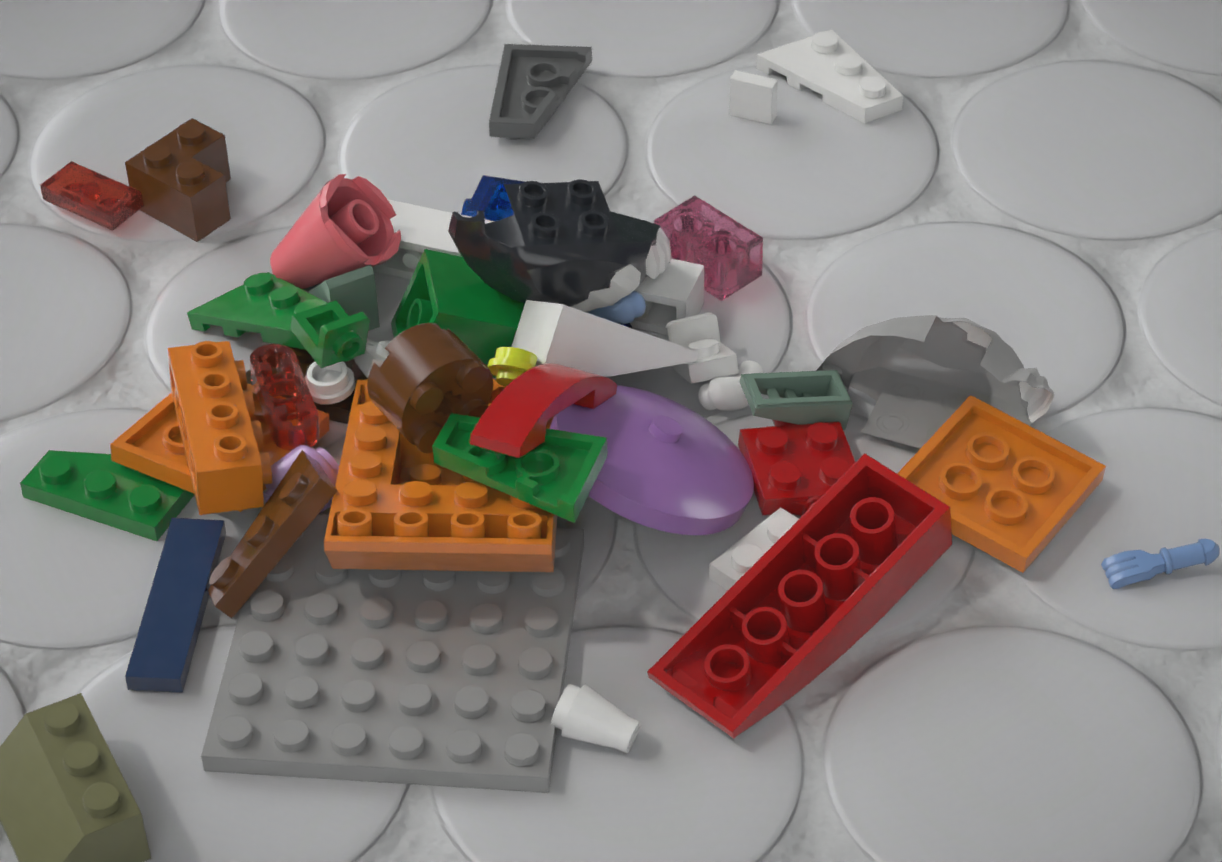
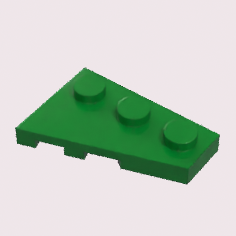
[187,272,328,350]
[432,413,608,523]
[20,450,195,541]

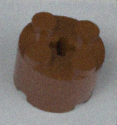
[367,323,493,453]

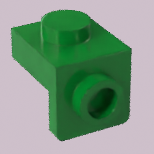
[291,300,370,368]

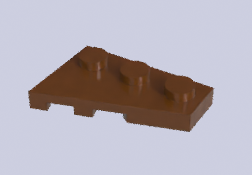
[207,450,337,619]

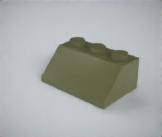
[0,693,151,862]

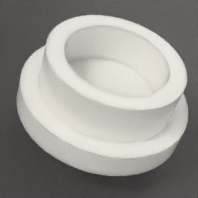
[304,361,355,404]

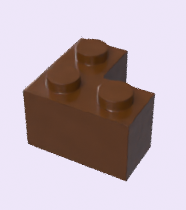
[125,118,231,242]

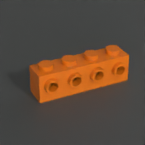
[168,341,272,515]

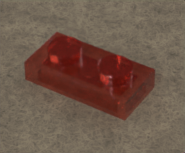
[40,161,144,231]

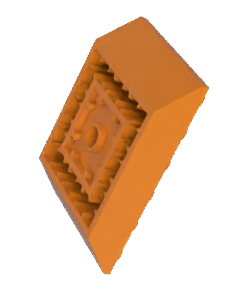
[324,379,557,572]

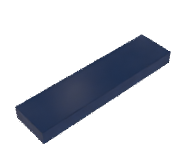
[125,518,226,693]

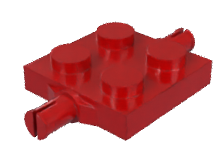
[738,420,855,516]

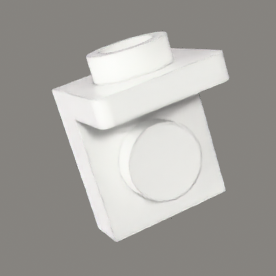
[667,312,739,384]

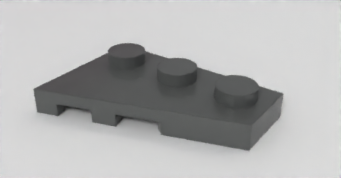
[489,44,592,140]

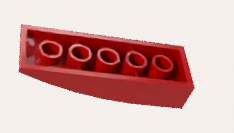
[647,453,952,739]

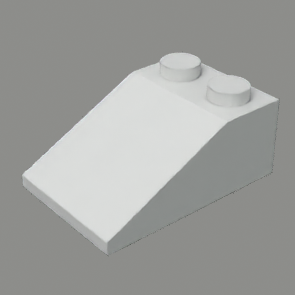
[512,300,699,377]

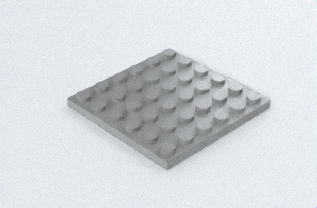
[201,514,584,793]

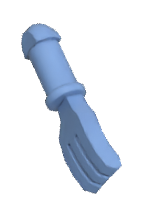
[1101,539,1220,589]

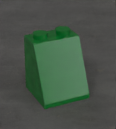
[391,249,525,378]

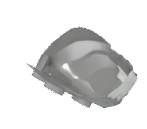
[816,315,1055,448]

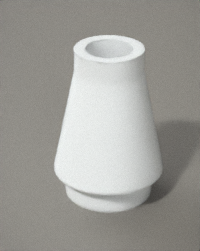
[551,684,641,753]

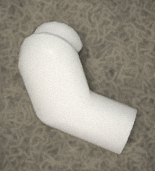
[698,360,763,411]

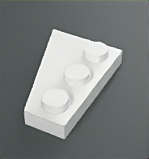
[757,29,903,124]

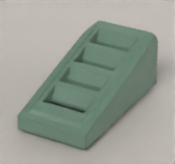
[739,370,853,430]

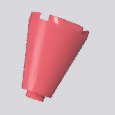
[270,174,401,289]

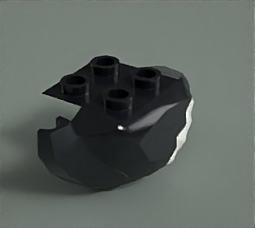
[448,179,671,312]

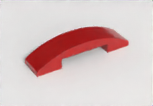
[470,363,617,458]

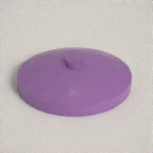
[550,385,754,535]

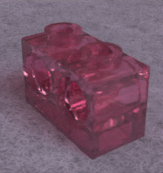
[654,195,763,301]

